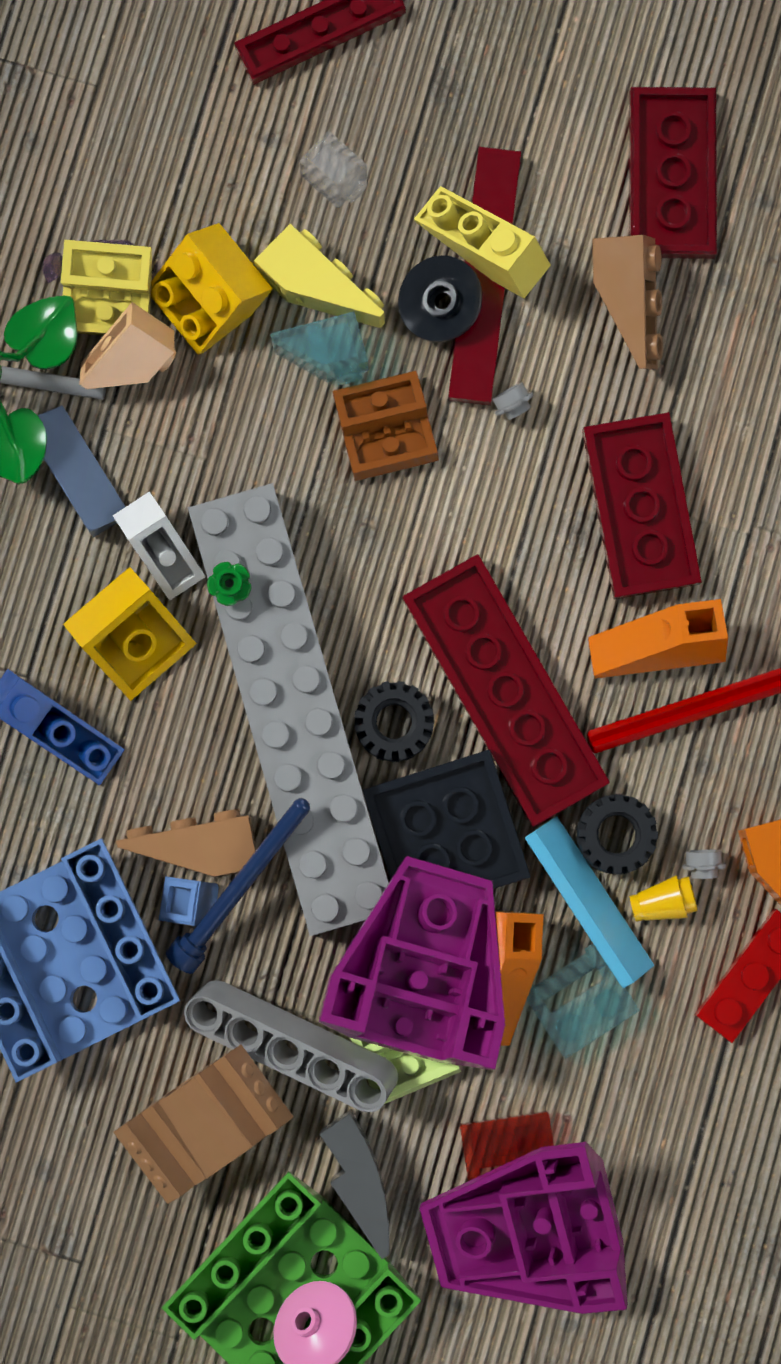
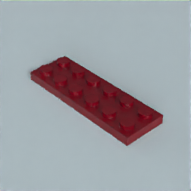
[402,554,610,827]

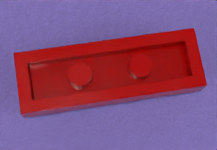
[694,909,781,1043]

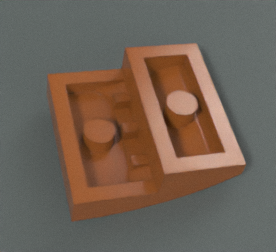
[332,371,439,481]

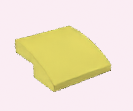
[61,240,152,336]

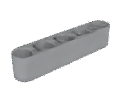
[184,980,398,1112]

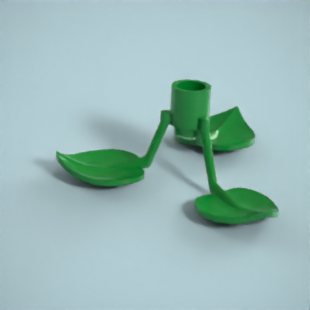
[0,296,78,484]

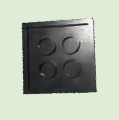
[362,749,531,889]

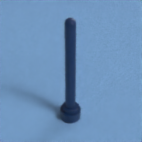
[166,798,310,974]

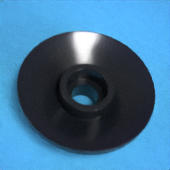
[398,255,483,342]

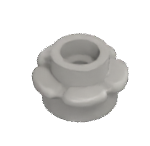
[492,382,534,420]
[682,849,727,879]

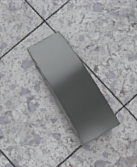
[320,1109,390,1259]

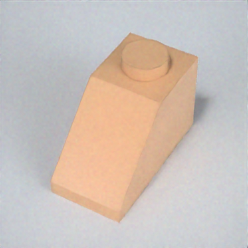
[79,302,176,389]

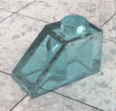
[270,311,369,385]

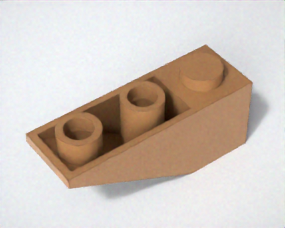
[592,235,663,370]
[116,809,257,877]

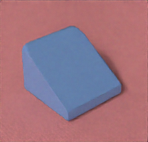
[159,876,219,926]

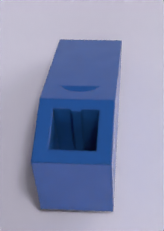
[0,669,125,786]

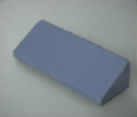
[38,405,125,537]

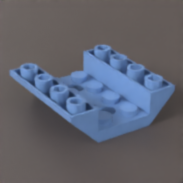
[0,838,181,1083]

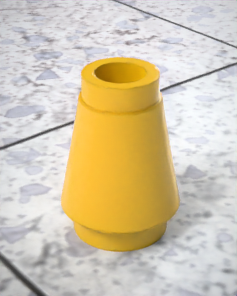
[629,875,698,922]

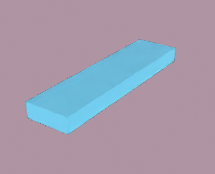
[525,816,654,988]

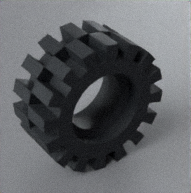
[354,681,434,762]

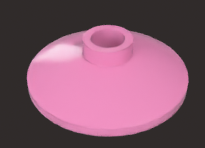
[274,1281,357,1364]

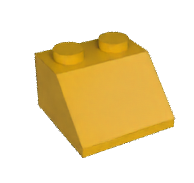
[63,567,197,701]

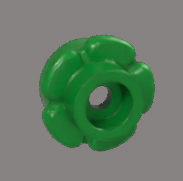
[207,562,252,606]

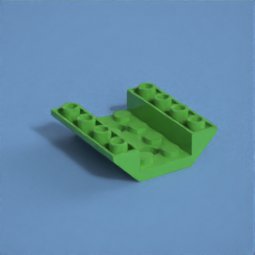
[161,1171,421,1364]

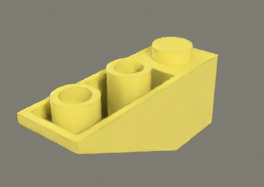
[414,186,551,299]
[254,224,385,328]

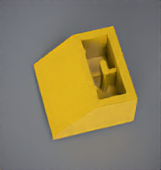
[151,223,273,355]

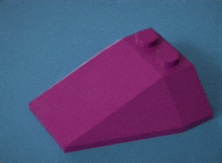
[318,856,505,1070]
[419,1142,628,1314]

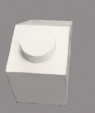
[113,492,206,601]

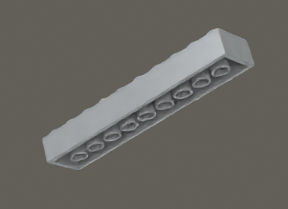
[188,483,389,936]

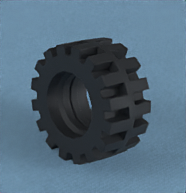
[576,794,658,874]

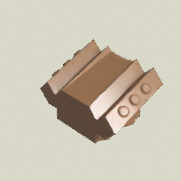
[113,1044,294,1204]

